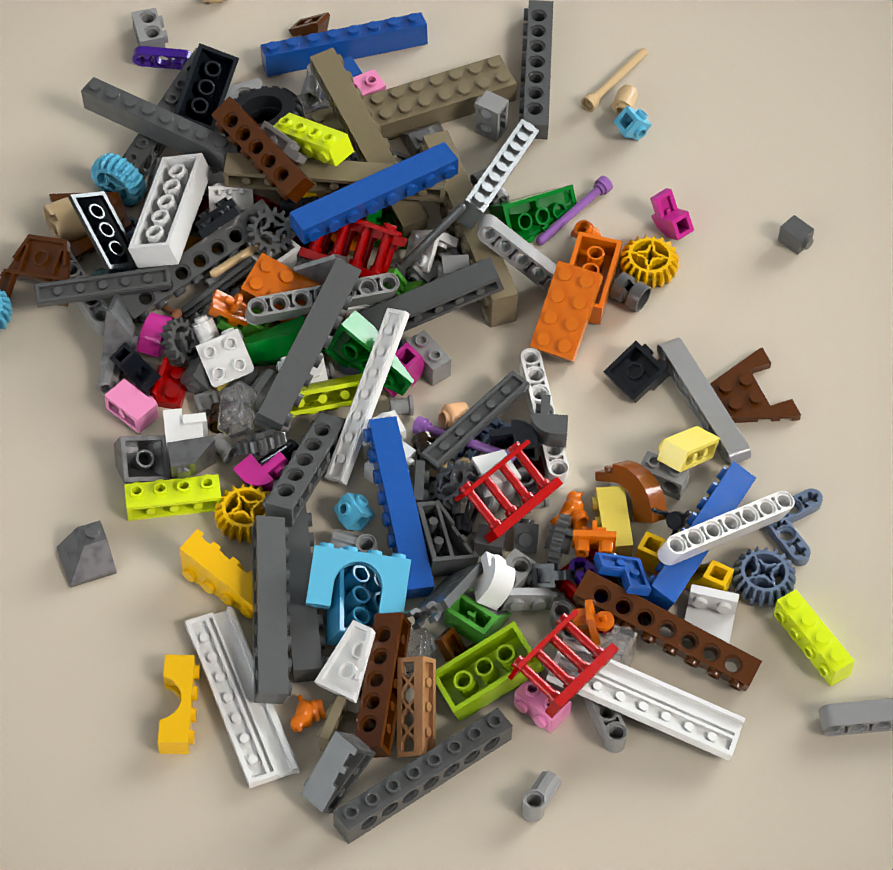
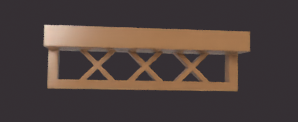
[397,656,436,758]

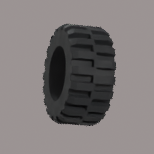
[225,86,305,153]

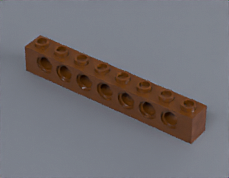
[572,569,762,691]

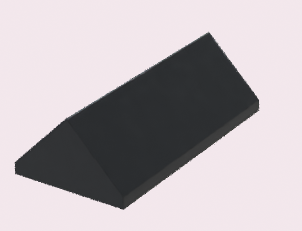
[174,43,239,131]
[68,191,138,274]

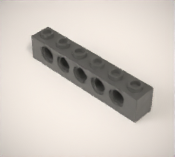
[263,412,346,527]

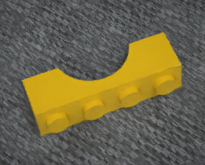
[635,532,734,591]
[158,654,200,754]

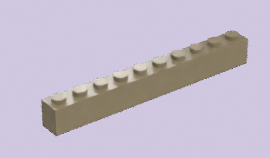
[310,48,429,237]
[224,153,447,202]

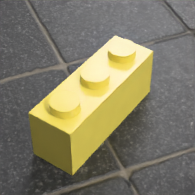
[657,426,720,472]
[591,486,634,557]

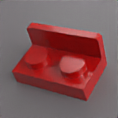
[150,357,187,409]

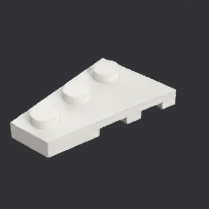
[314,620,376,703]

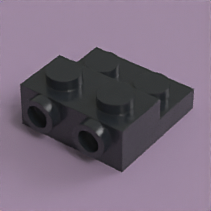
[195,197,242,239]
[603,341,670,403]

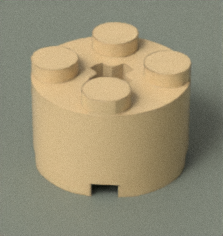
[43,197,88,242]

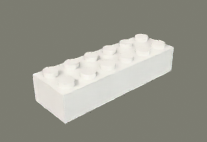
[128,153,211,268]

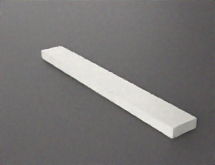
[324,308,410,485]

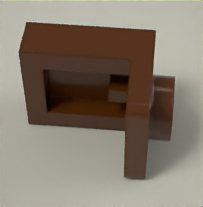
[434,627,476,662]

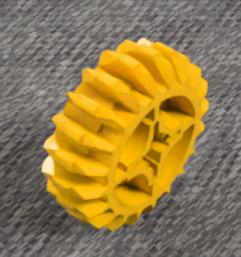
[620,234,679,290]
[214,483,270,544]

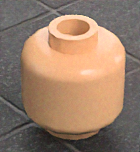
[438,401,470,430]

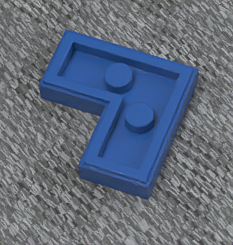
[593,552,651,596]

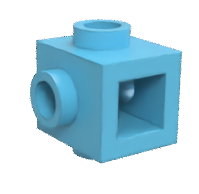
[613,106,652,141]
[333,493,376,531]

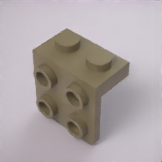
[317,695,357,752]

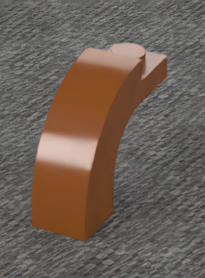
[595,460,667,523]

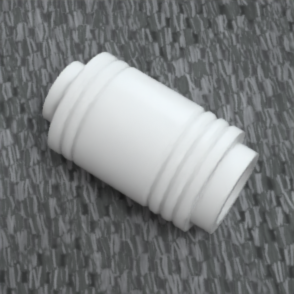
[191,314,220,345]

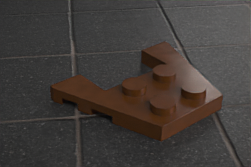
[49,192,132,261]
[0,234,71,307]
[710,347,801,423]

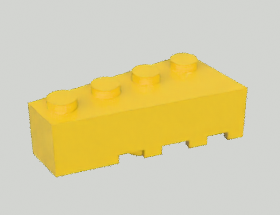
[179,528,253,619]

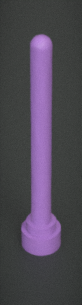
[536,176,613,245]
[412,416,516,461]

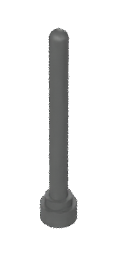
[388,203,466,278]

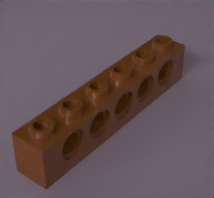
[211,96,315,203]
[355,612,412,758]

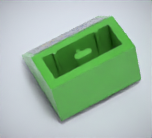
[444,589,512,644]

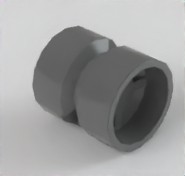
[610,272,652,312]

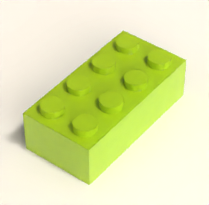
[436,621,544,722]

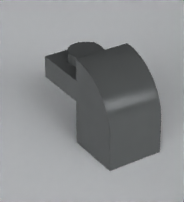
[530,394,568,448]

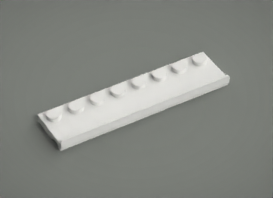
[185,606,300,788]
[546,638,745,761]

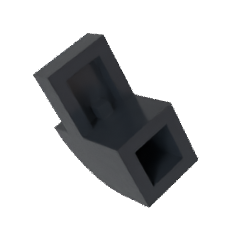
[109,342,161,393]
[489,420,539,463]

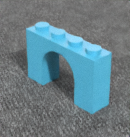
[305,542,411,614]

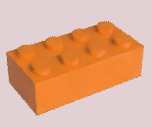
[569,231,622,325]
[239,253,320,323]
[529,260,603,363]

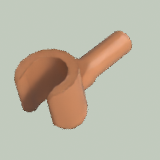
[162,305,184,320]

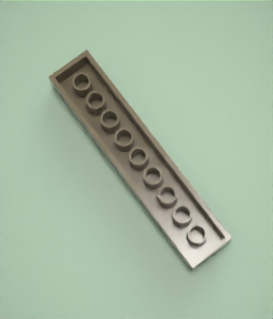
[305,55,517,151]
[420,130,518,327]

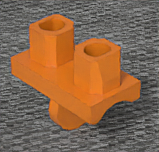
[208,289,249,327]
[572,520,616,557]
[573,599,615,645]

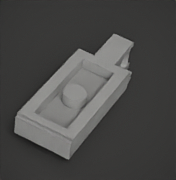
[261,121,307,165]
[500,588,567,611]

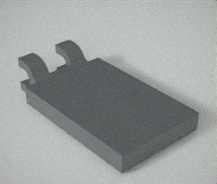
[404,562,484,630]

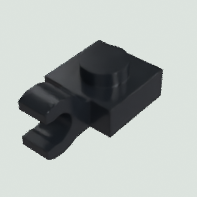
[280,196,319,214]
[532,563,576,588]

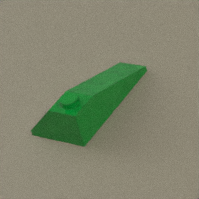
[489,184,577,243]
[323,310,414,396]
[243,315,305,367]

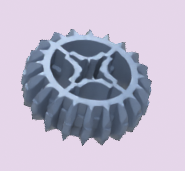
[732,546,796,608]

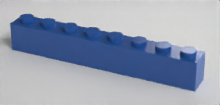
[260,12,428,77]
[290,142,459,244]
[364,416,435,599]
[641,461,756,611]

